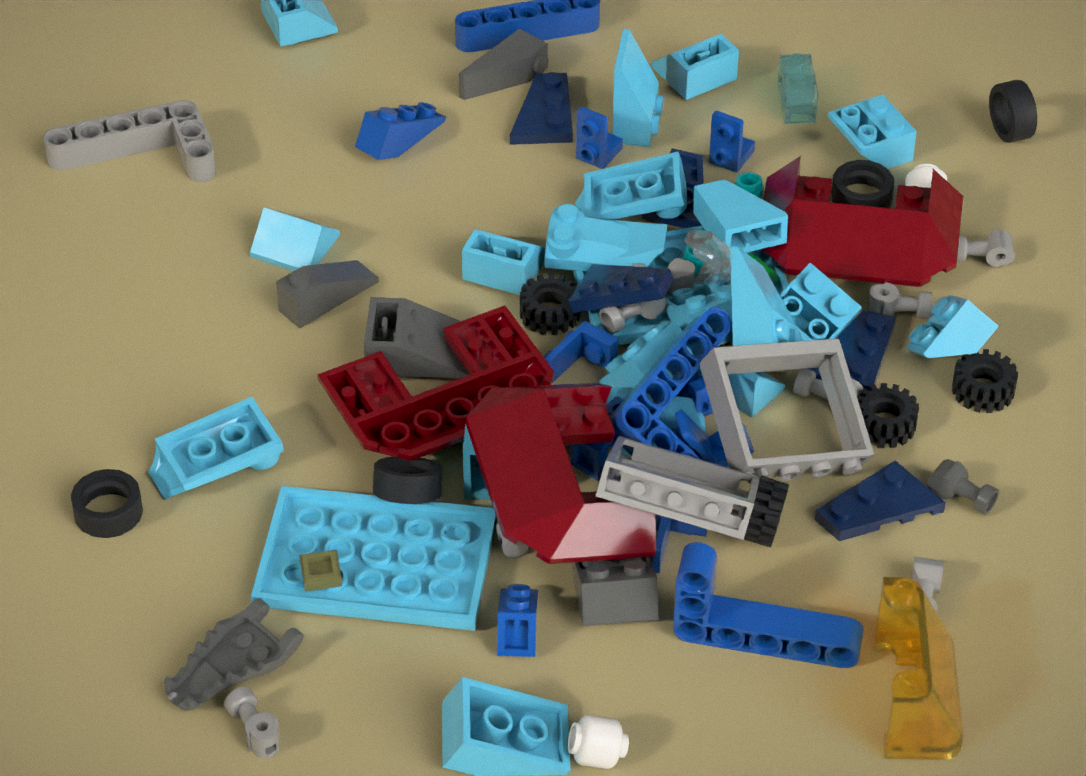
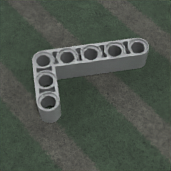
[43,100,216,182]

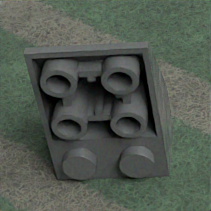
[364,297,470,379]
[571,557,659,626]

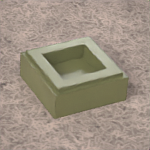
[299,550,342,592]

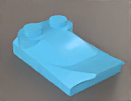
[575,152,687,220]
[545,204,667,271]
[148,397,284,500]

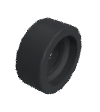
[989,80,1038,143]
[831,160,894,208]
[373,456,443,504]
[71,469,143,538]

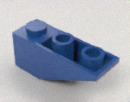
[355,102,446,160]

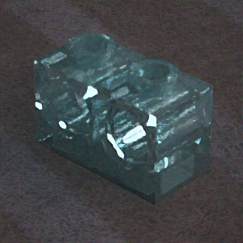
[777,53,818,124]

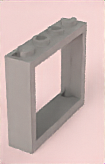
[699,339,875,484]
[596,436,760,540]

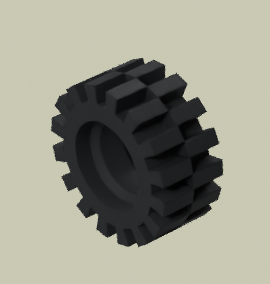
[520,274,580,335]
[952,349,1018,413]
[857,383,919,448]
[744,476,789,548]

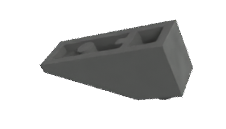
[459,29,549,100]
[276,260,379,329]

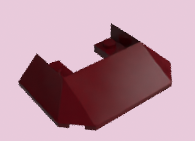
[758,156,963,287]
[317,305,554,461]
[465,383,656,564]

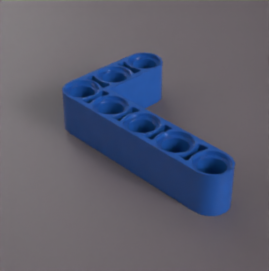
[455,0,600,52]
[610,307,732,460]
[673,542,864,668]

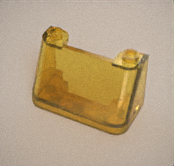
[875,577,963,760]

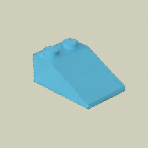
[612,29,664,147]
[730,246,802,346]
[442,677,571,776]

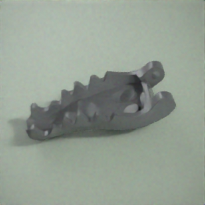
[164,598,304,711]

